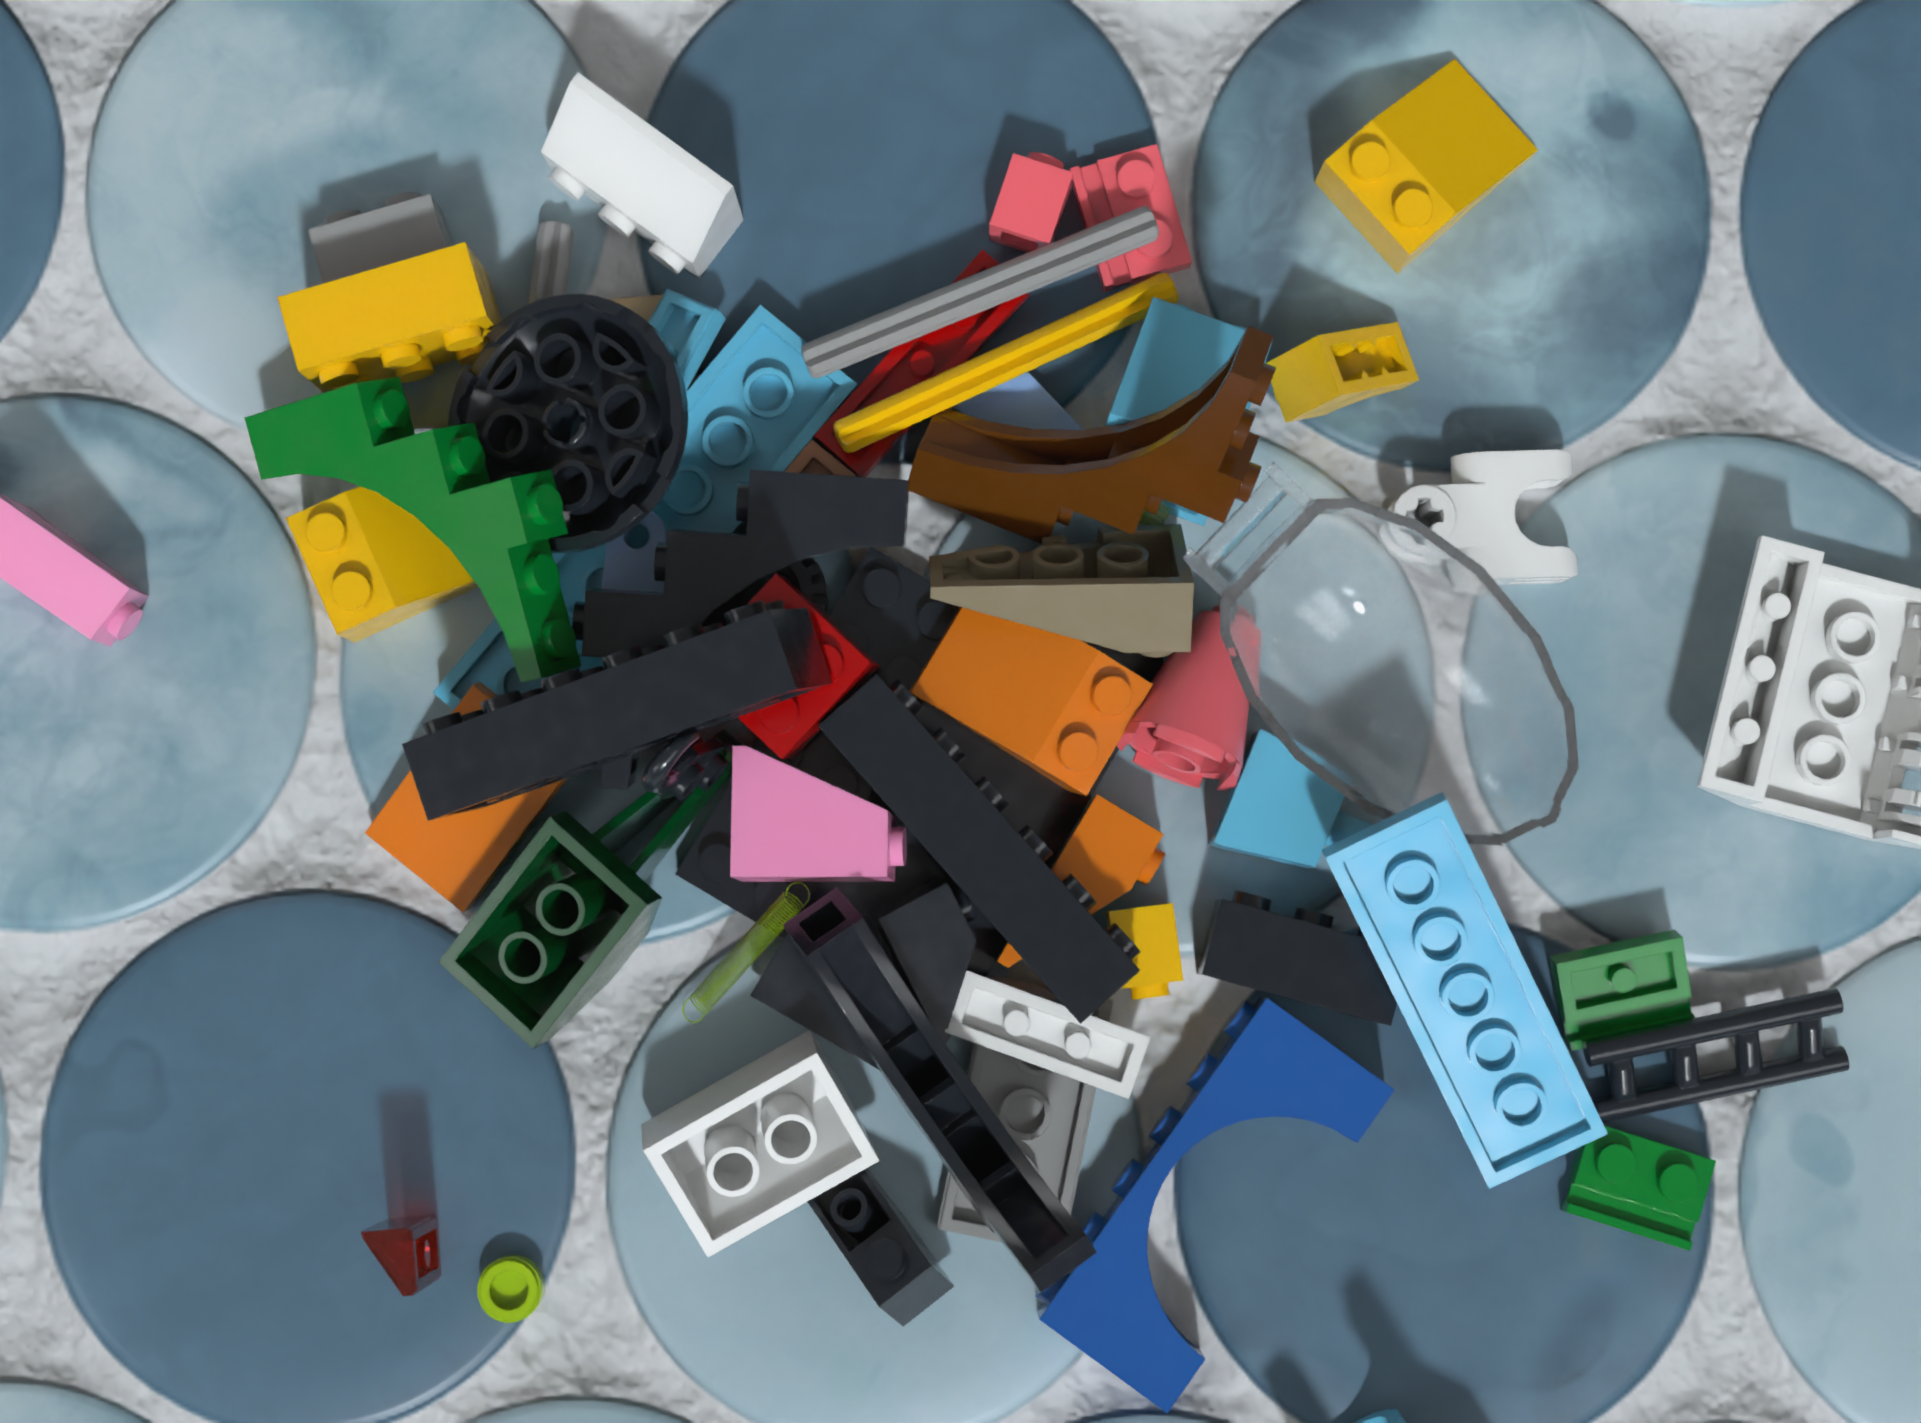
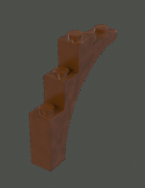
[908,326,1276,544]

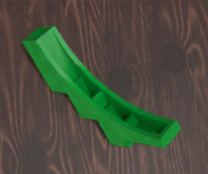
[244,376,581,683]

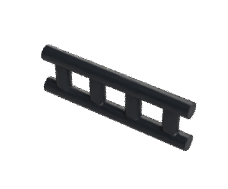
[1583,988,1849,1123]

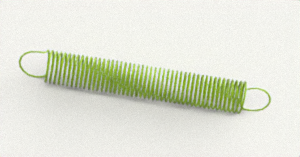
[682,882,810,1023]

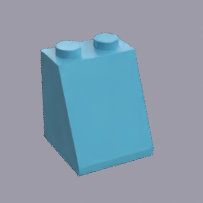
[1105,297,1273,526]

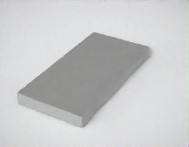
[936,974,1114,1242]

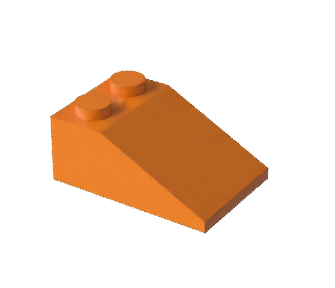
[909,607,1153,796]

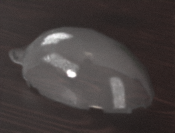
[1182,462,1579,846]

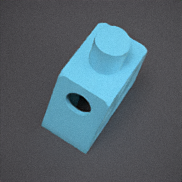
[1208,729,1372,868]

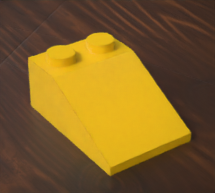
[1314,59,1538,274]
[286,486,478,643]

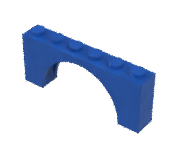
[1035,996,1395,1414]

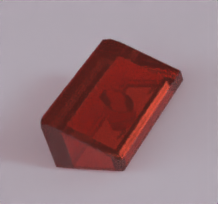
[361,1214,442,1296]

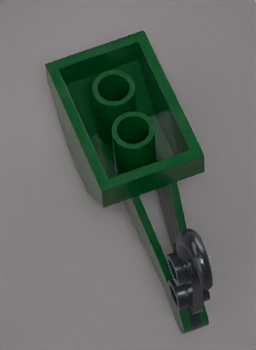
[438,728,744,1049]

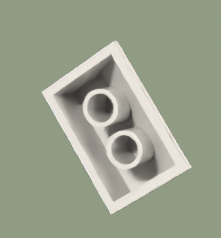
[541,72,744,278]
[641,1030,880,1257]

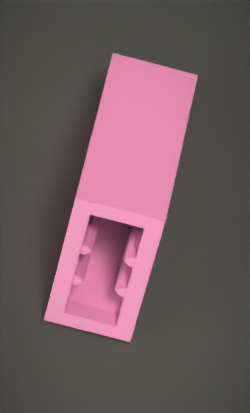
[0,494,149,647]
[730,746,907,882]

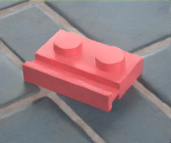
[1070,144,1192,292]

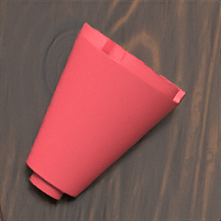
[1117,605,1257,791]

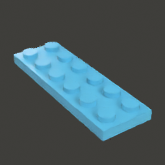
[1322,792,1608,1189]

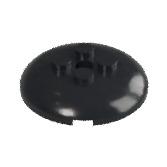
[448,294,689,553]

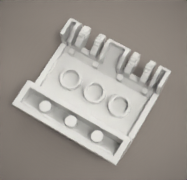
[1697,535,1921,849]

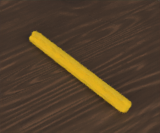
[833,273,1179,453]

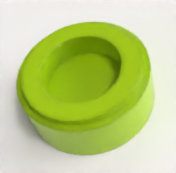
[477,1255,545,1323]

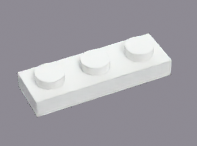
[945,970,1151,1099]

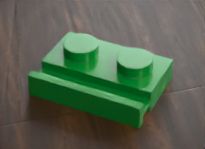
[1549,929,1695,1051]
[1560,1126,1716,1251]

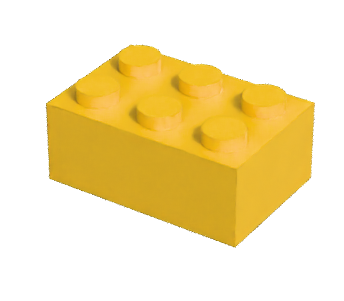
[277,242,502,393]

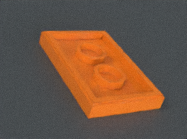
[365,682,567,913]

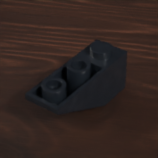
[807,1168,954,1327]

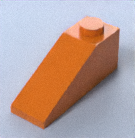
[997,794,1166,968]

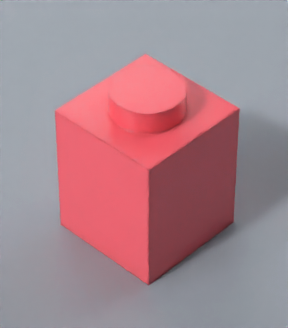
[989,152,1073,253]

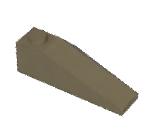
[929,524,1194,658]

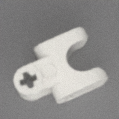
[1382,449,1578,586]

